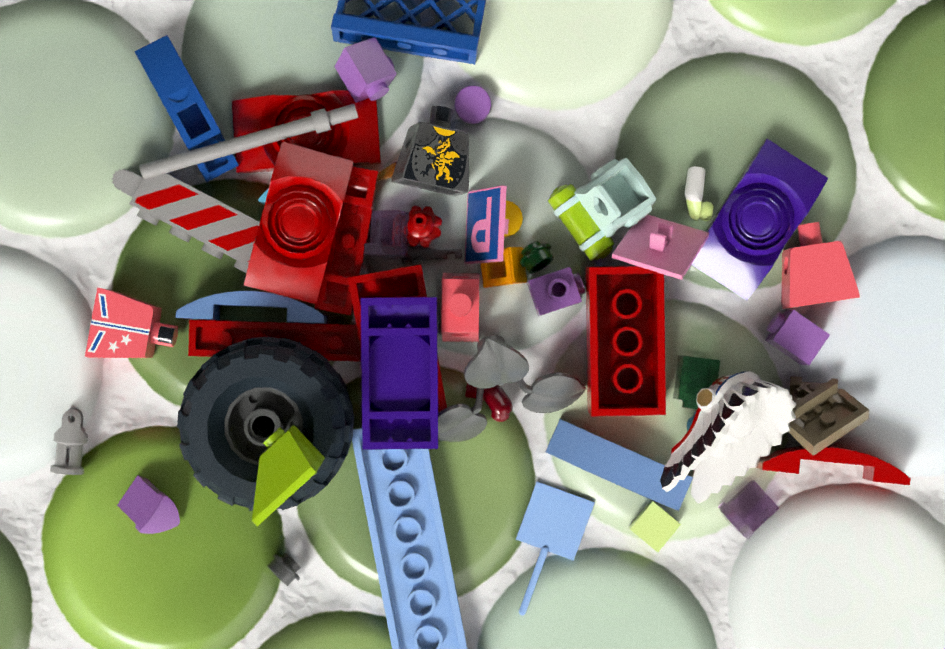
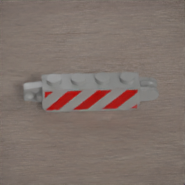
[111,168,260,273]

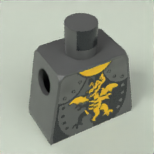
[391,106,469,197]

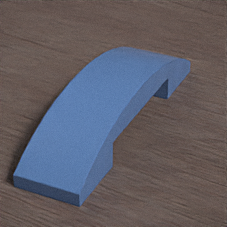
[176,291,328,324]
[545,419,693,511]

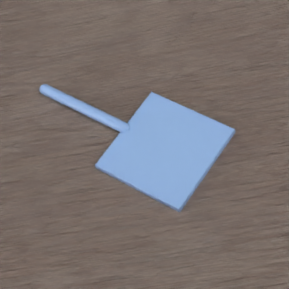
[516,481,595,615]

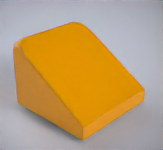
[480,247,527,288]

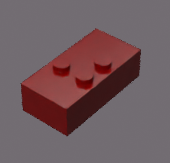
[585,266,666,417]

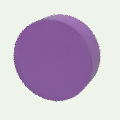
[455,86,491,124]

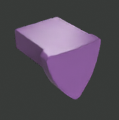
[117,475,180,534]

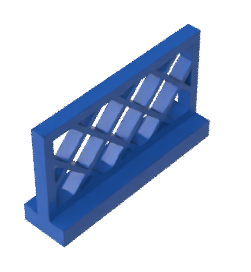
[331,0,486,65]

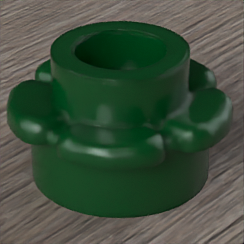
[520,241,554,274]

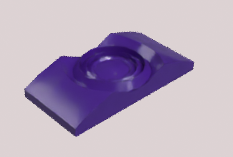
[691,139,828,301]
[361,297,438,450]

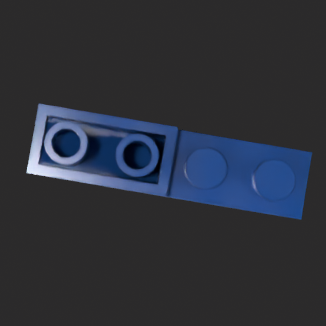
[134,35,239,182]

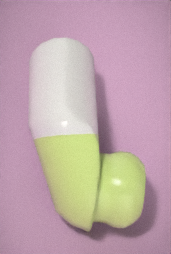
[685,166,714,221]

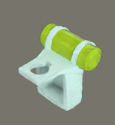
[547,158,656,261]

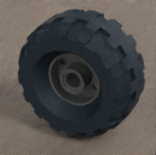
[177,336,354,511]

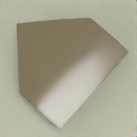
[788,376,869,456]

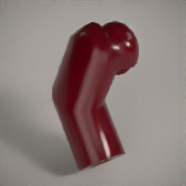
[465,383,513,422]

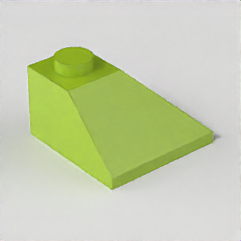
[252,424,325,527]

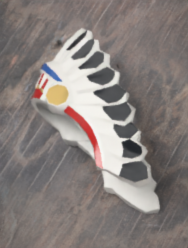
[660,371,796,504]

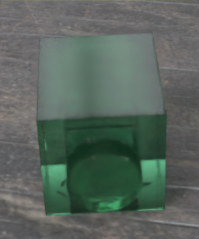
[673,355,720,409]

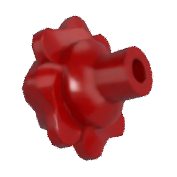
[399,205,442,248]

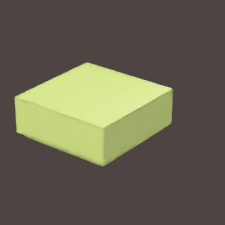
[629,500,681,552]

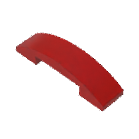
[315,167,379,316]
[755,446,911,485]

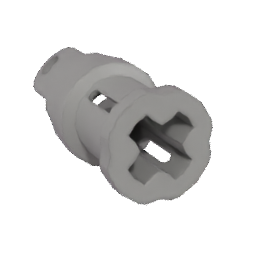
[50,408,88,475]

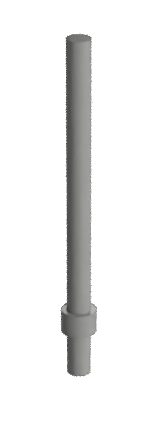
[139,104,358,179]

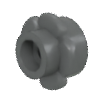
[267,553,301,586]

